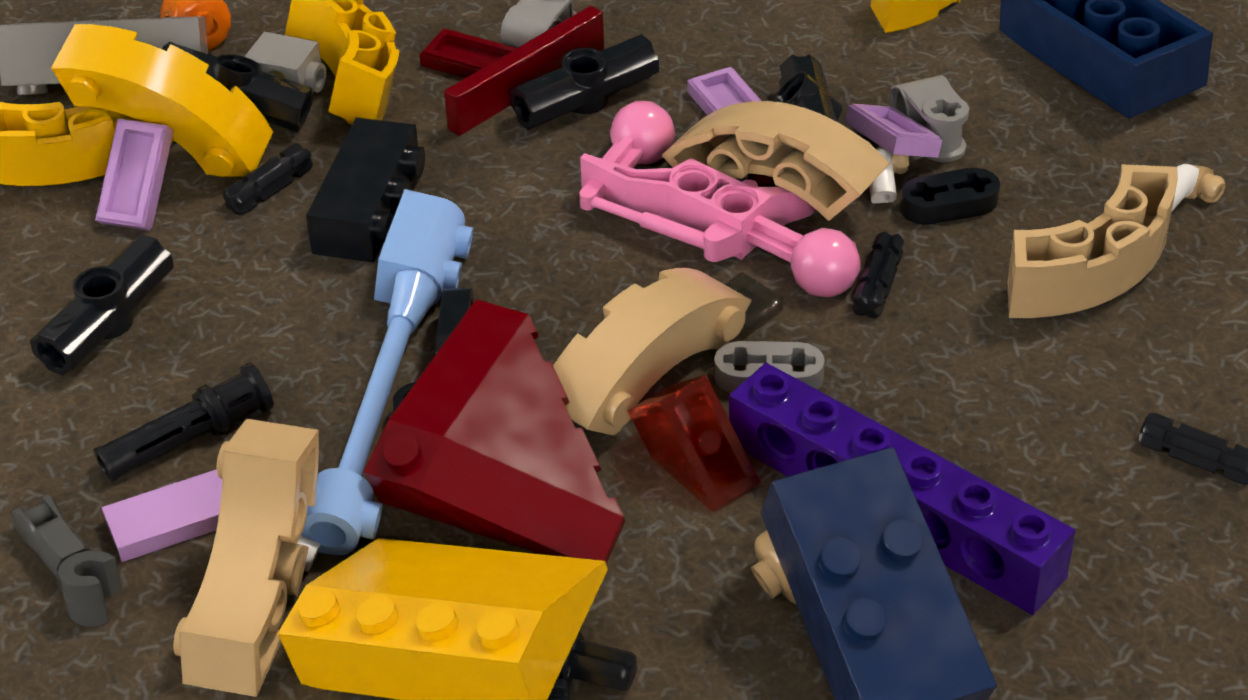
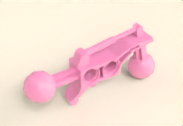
[579,101,861,298]

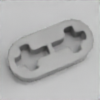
[714,341,825,394]

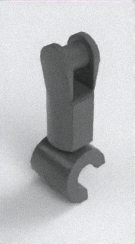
[10,494,122,627]

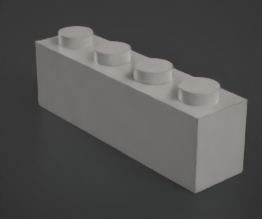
[0,16,208,95]

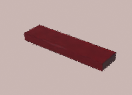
[444,5,604,136]

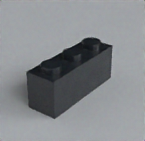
[306,117,425,262]

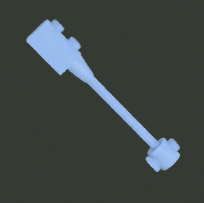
[301,189,474,555]

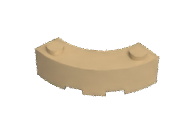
[661,101,890,221]
[1007,164,1178,318]
[553,268,752,436]
[173,419,319,697]

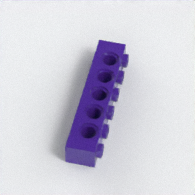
[728,362,1076,615]

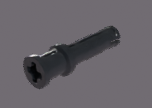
[93,362,274,483]

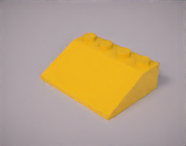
[277,538,608,700]

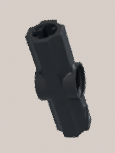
[510,34,659,130]
[162,42,313,132]
[774,54,842,122]
[30,234,174,376]

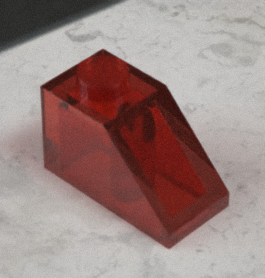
[627,375,760,511]

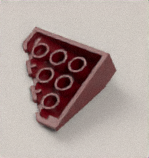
[363,299,625,564]

